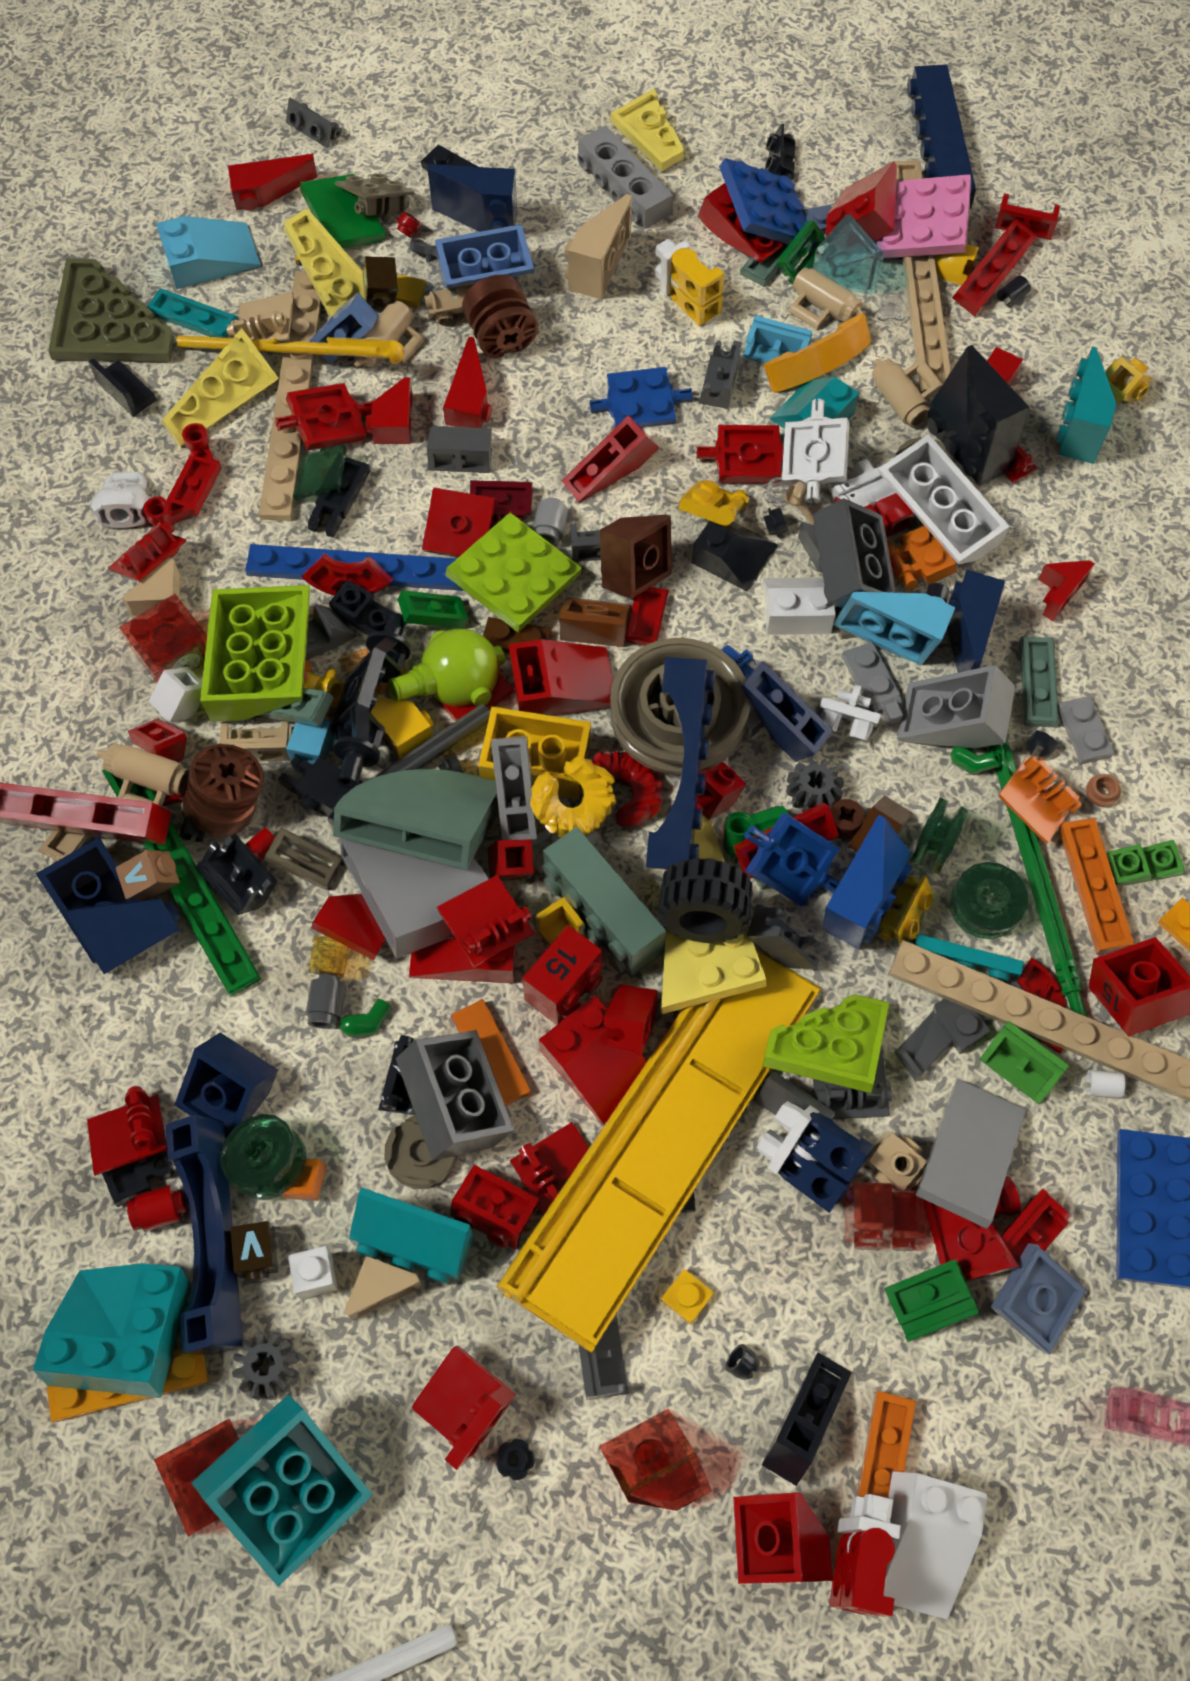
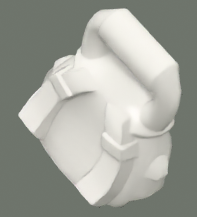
[90,471,150,528]

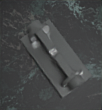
[286,97,342,148]

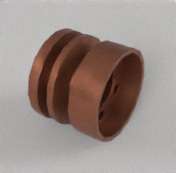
[462,275,538,358]
[183,744,264,836]

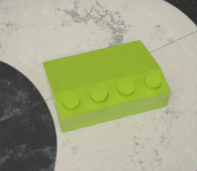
[200,585,311,722]

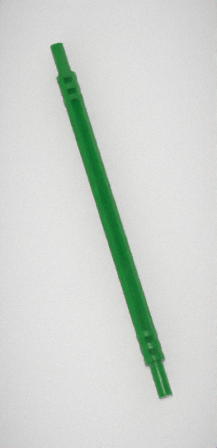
[989,738,1089,1018]

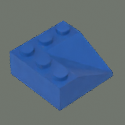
[822,815,913,950]

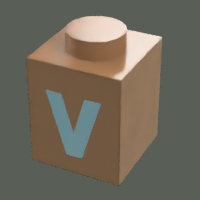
[115,850,180,900]

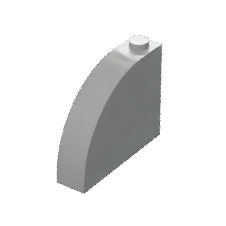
[339,838,488,959]

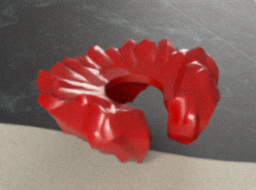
[582,751,663,827]

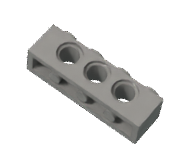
[577,125,673,229]

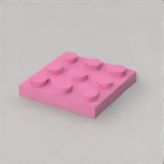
[876,175,971,259]

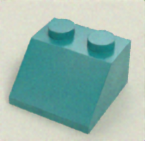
[770,376,859,429]

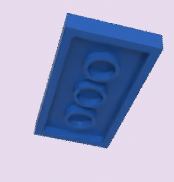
[1116,1129,1190,1289]

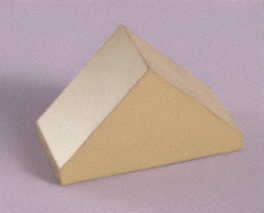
[122,557,181,616]
[345,1256,423,1321]

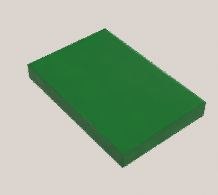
[300,174,386,248]

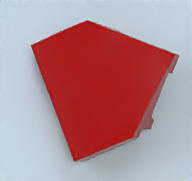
[311,894,386,961]

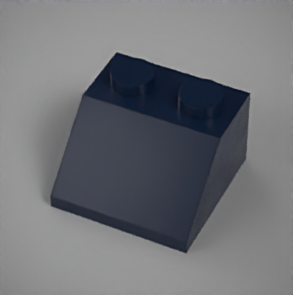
[174,1033,278,1143]

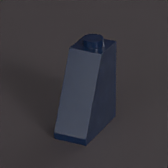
[66,898,182,974]

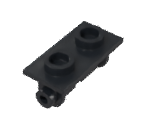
[765,123,796,180]
[378,1035,414,1115]

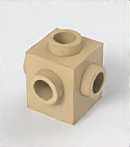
[865,1131,927,1191]

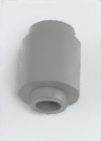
[532,497,568,546]

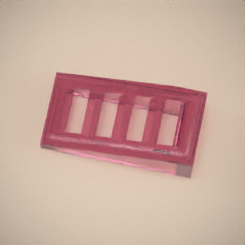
[1105,1387,1190,1446]

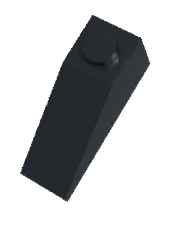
[761,1352,852,1486]

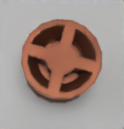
[831,799,864,840]

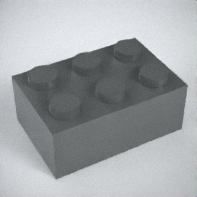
[813,498,896,608]
[396,1030,514,1161]

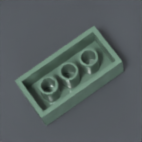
[542,827,666,978]

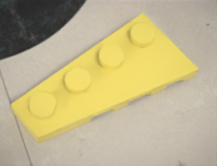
[162,328,279,447]

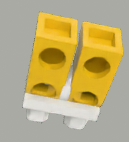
[655,239,725,326]

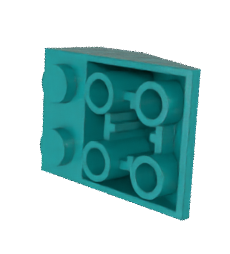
[1055,346,1116,464]

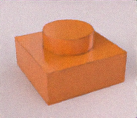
[278,1158,327,1201]

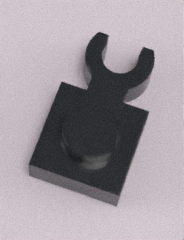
[102,1151,175,1207]

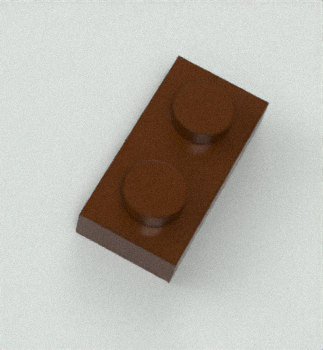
[483,617,551,654]

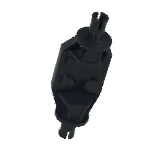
[331,612,412,789]

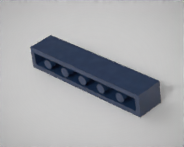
[907,64,976,209]

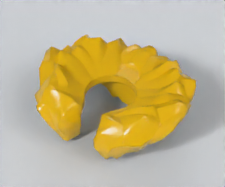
[530,756,616,838]

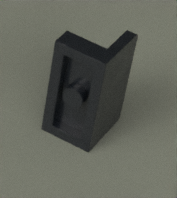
[88,358,157,417]

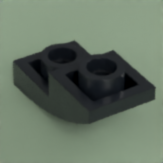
[329,580,393,635]

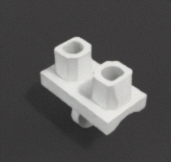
[819,684,881,743]

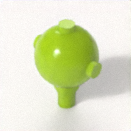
[388,628,505,707]

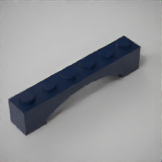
[646,657,715,870]
[165,1114,243,1355]

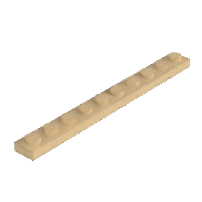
[892,161,951,397]
[259,271,322,521]
[888,940,1190,1102]

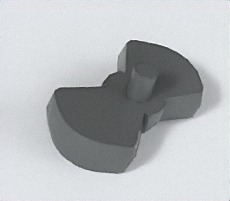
[409,238,437,262]

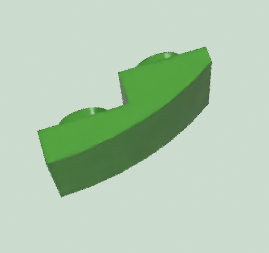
[1106,840,1185,886]

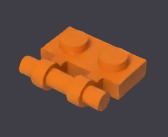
[887,526,957,590]

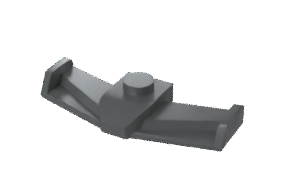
[894,980,1023,1082]

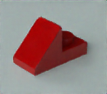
[1038,560,1095,621]
[128,718,187,762]

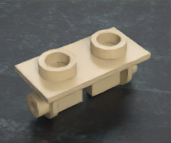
[424,284,474,323]

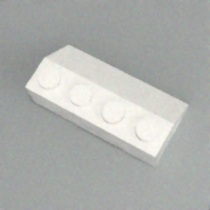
[878,434,1010,565]

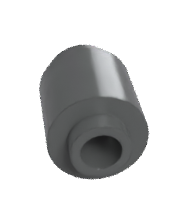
[305,974,346,1029]

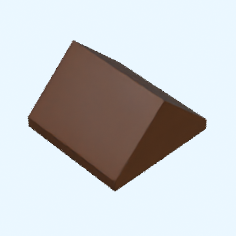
[559,597,630,647]

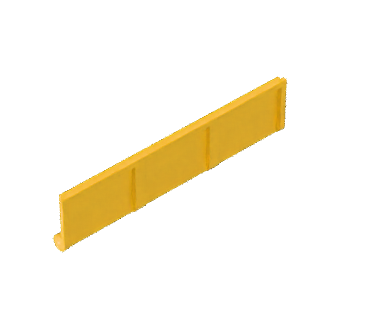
[496,942,822,1354]

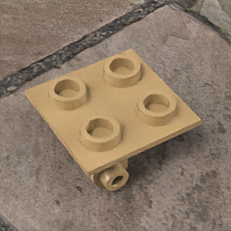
[227,292,294,342]

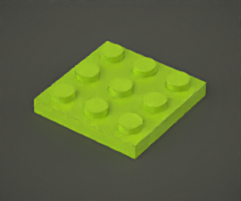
[446,513,582,633]

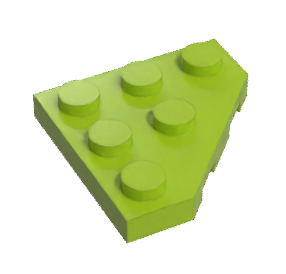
[762,994,890,1093]

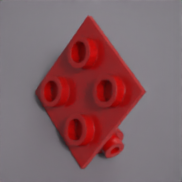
[108,521,186,582]
[436,875,535,967]
[87,1086,167,1176]
[509,1122,589,1216]

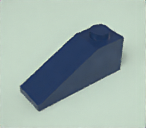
[741,661,833,762]

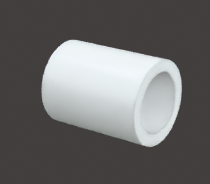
[1086,1070,1125,1099]

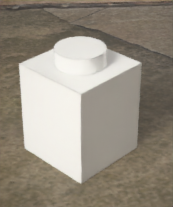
[148,667,202,722]
[288,1246,339,1300]

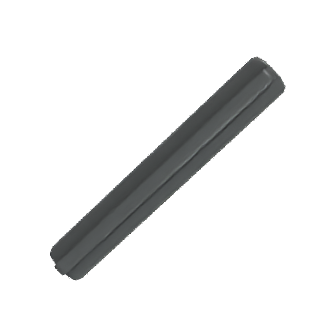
[376,704,490,777]

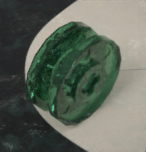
[910,796,969,875]
[949,862,1028,940]
[221,1114,307,1200]

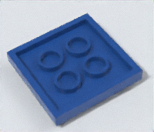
[719,158,816,249]

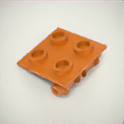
[998,755,1082,844]

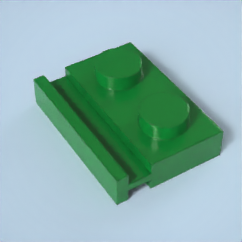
[884,1258,980,1342]

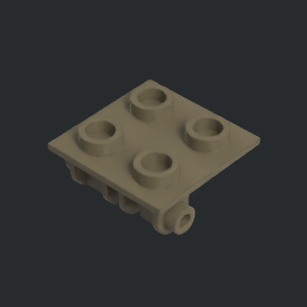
[335,173,415,216]

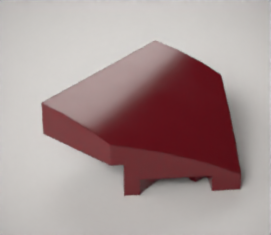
[470,480,533,529]

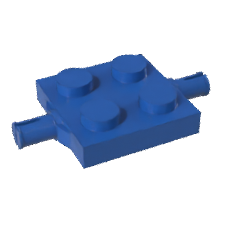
[589,367,693,428]
[744,812,840,907]

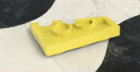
[610,88,684,172]

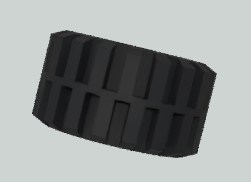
[658,858,753,943]

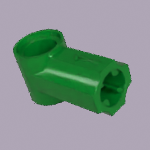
[723,805,789,857]

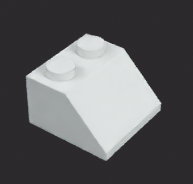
[763,577,835,635]

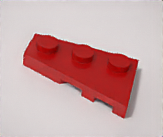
[918,1180,1019,1282]

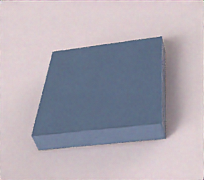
[991,1243,1087,1355]

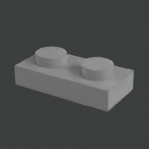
[1058,696,1114,765]

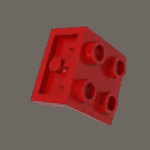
[412,1345,517,1470]

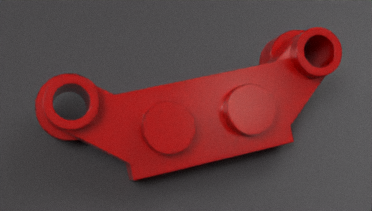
[143,423,222,527]

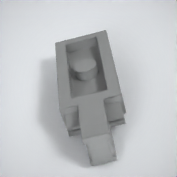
[841,642,903,727]

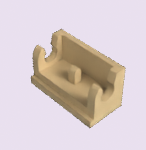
[219,721,293,762]

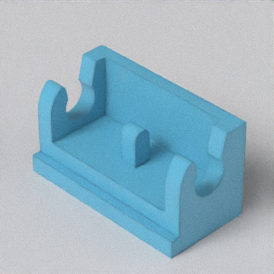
[743,315,812,363]

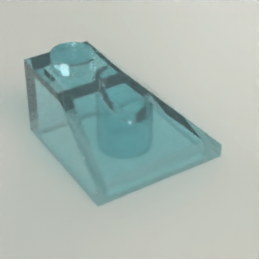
[813,214,883,295]

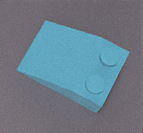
[156,216,261,289]
[833,592,955,665]

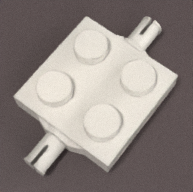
[782,399,850,504]

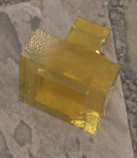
[308,935,349,978]

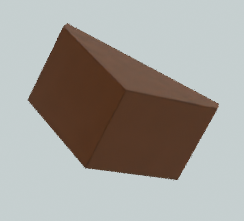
[848,795,913,852]

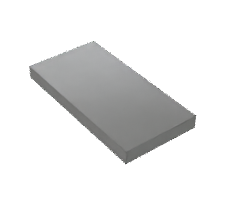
[916,1079,1026,1229]

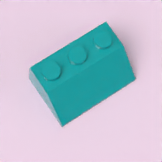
[349,1187,475,1285]

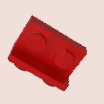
[450,1164,540,1250]

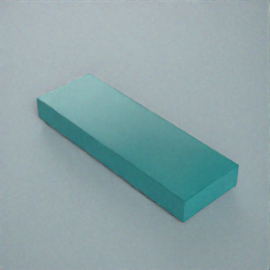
[147,288,238,338]

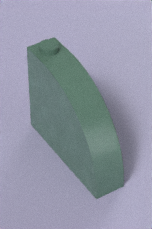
[333,769,499,870]

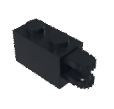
[278,757,363,826]

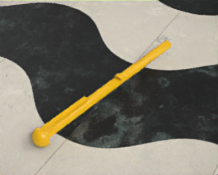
[177,335,405,364]

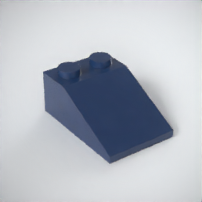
[427,164,518,232]
[947,570,1005,673]
[36,837,136,963]

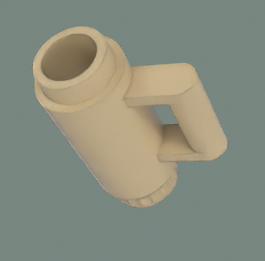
[789,267,863,330]
[354,301,425,367]
[872,359,943,428]
[97,744,189,807]

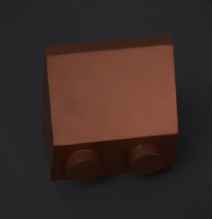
[600,515,672,599]

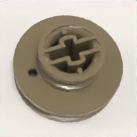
[610,638,750,775]

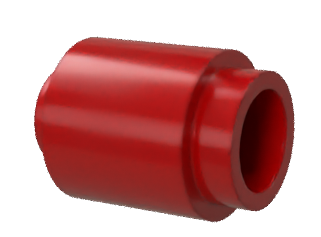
[127,1185,187,1232]

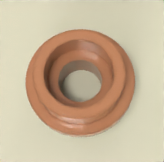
[1086,774,1121,807]

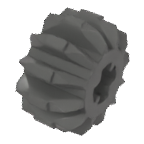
[786,757,844,812]
[232,1332,300,1401]

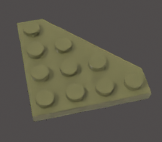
[48,258,174,362]

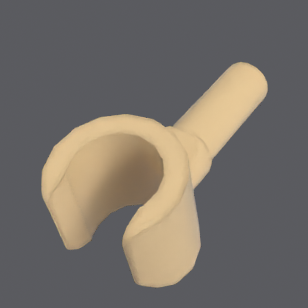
[784,482,814,525]

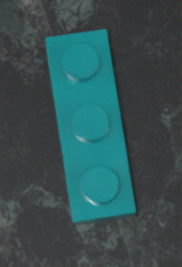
[913,934,1024,982]

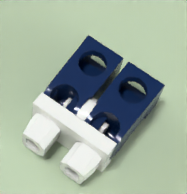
[756,1101,875,1213]

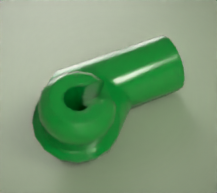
[950,747,1001,774]
[339,998,392,1038]

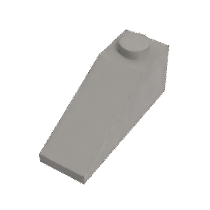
[491,736,540,840]

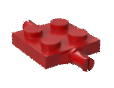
[275,383,373,451]
[696,425,784,483]

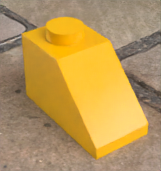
[369,697,434,759]

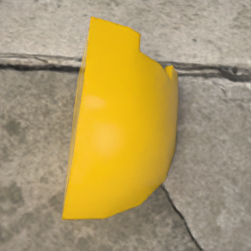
[934,244,979,286]

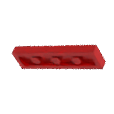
[952,218,1038,316]

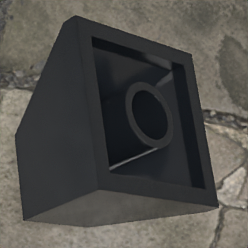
[691,521,777,591]

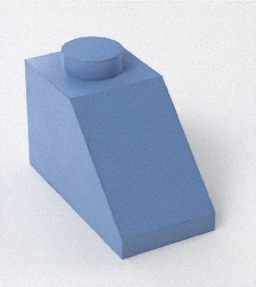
[309,292,379,364]

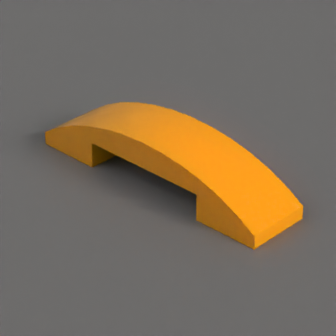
[764,313,872,393]

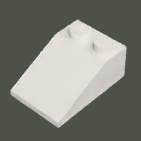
[883,1472,987,1620]

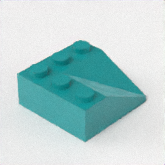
[33,1263,191,1398]
[192,1394,373,1587]

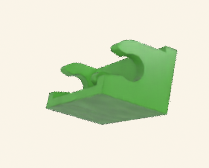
[979,1021,1069,1104]

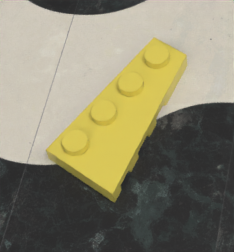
[283,208,374,318]

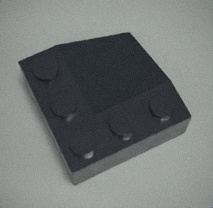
[926,345,1029,486]

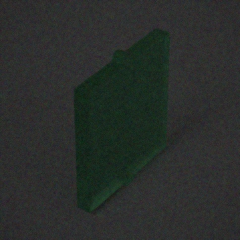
[293,444,347,500]

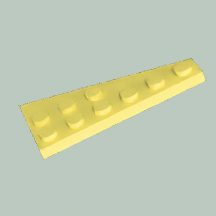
[661,815,766,1014]

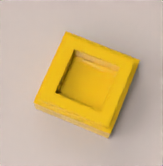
[396,274,427,308]

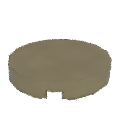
[384,1116,458,1189]

